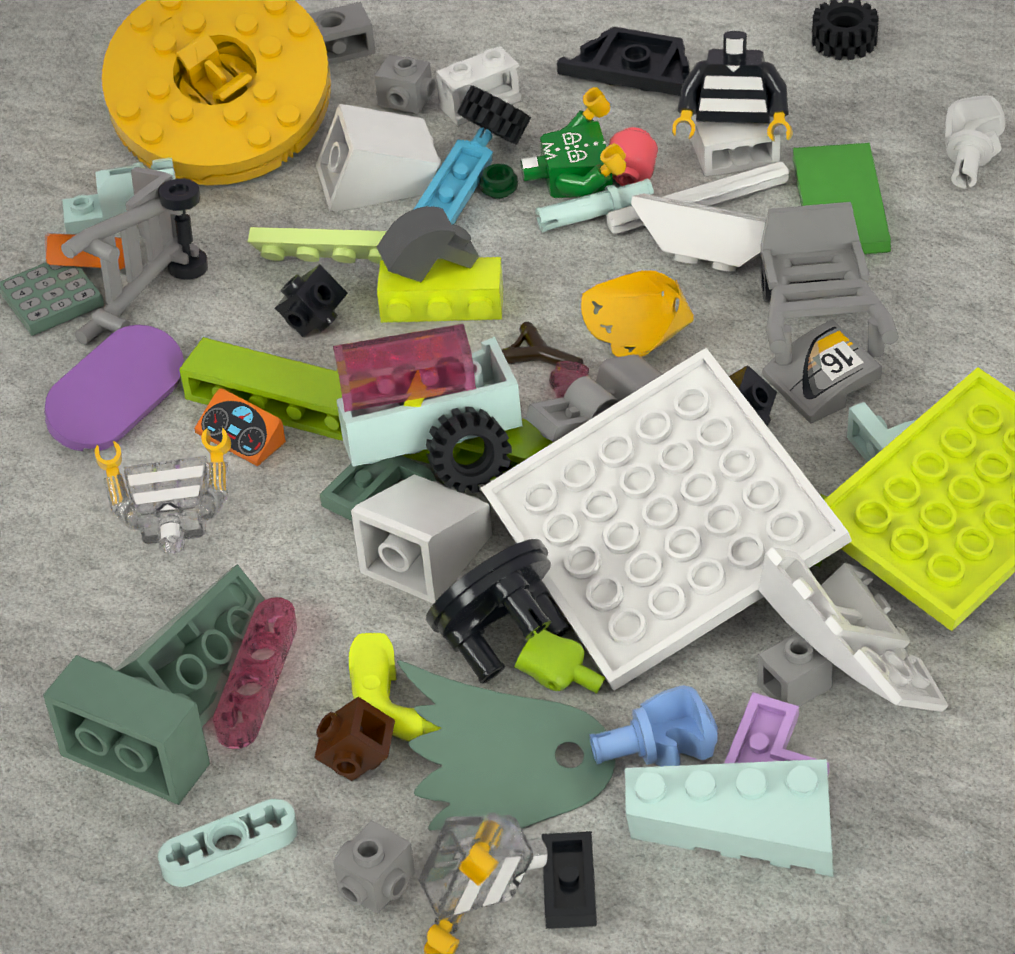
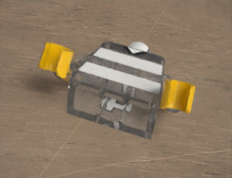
[95,428,231,554]
[418,812,547,954]

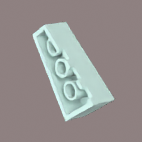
[336,337,522,467]
[625,759,833,877]

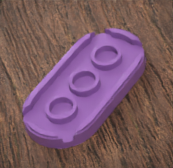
[44,325,184,451]

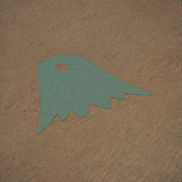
[397,660,615,883]

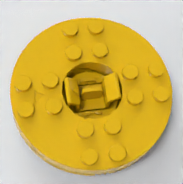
[102,0,331,185]

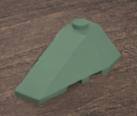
[114,564,265,726]

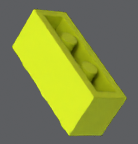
[377,257,503,323]

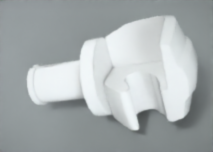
[945,95,1005,188]

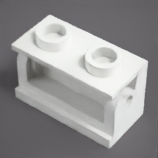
[436,46,521,126]

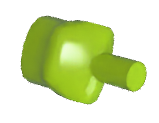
[514,629,605,694]

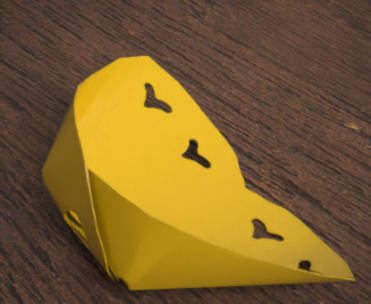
[581,270,694,357]

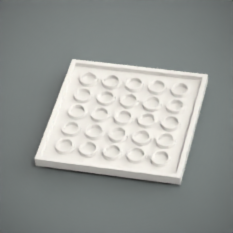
[480,348,852,691]

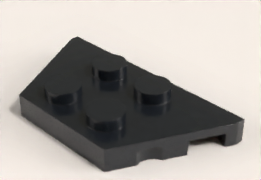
[557,26,689,96]

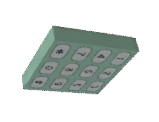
[0,262,104,336]

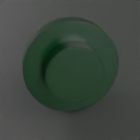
[480,164,518,199]

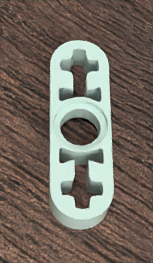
[158,799,298,887]

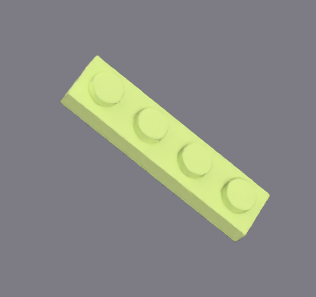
[247,227,387,264]

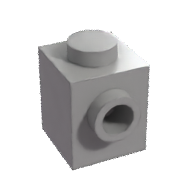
[757,632,833,707]

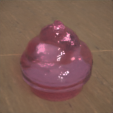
[549,361,589,398]

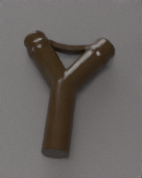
[501,322,584,374]

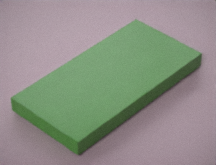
[793,143,891,254]

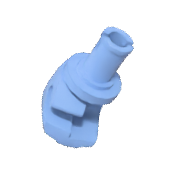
[589,686,718,766]

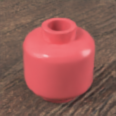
[609,127,658,186]

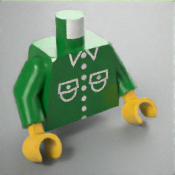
[520,87,626,198]

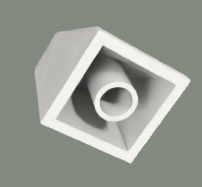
[316,104,441,212]
[351,474,492,604]

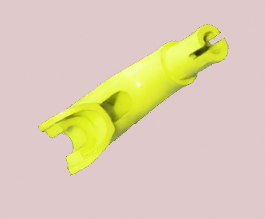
[349,633,441,742]

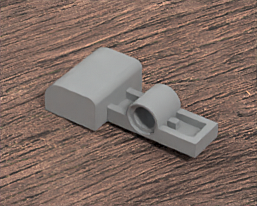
[525,354,663,442]

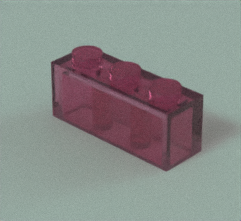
[333,324,476,412]

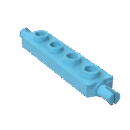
[414,128,493,224]

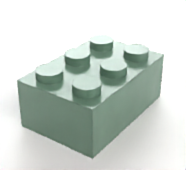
[43,655,210,805]

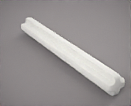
[607,161,789,235]

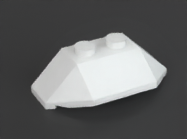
[631,193,766,272]

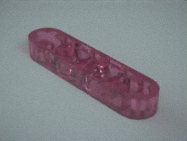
[213,597,297,749]

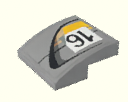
[762,319,882,424]

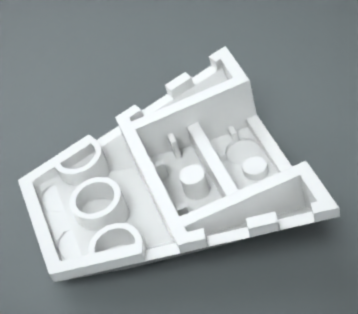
[758,547,949,712]

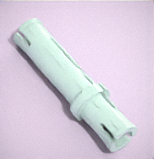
[535,178,654,233]

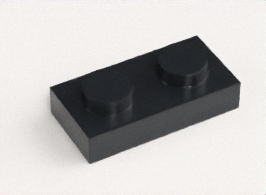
[542,831,597,929]

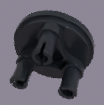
[426,539,571,684]

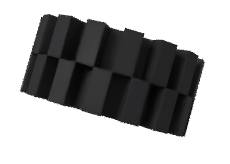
[812,0,879,60]
[457,86,531,145]
[426,406,512,493]

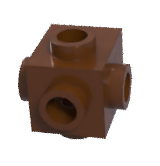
[314,697,395,781]

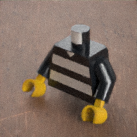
[672,31,793,142]

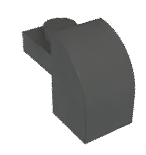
[376,206,479,282]

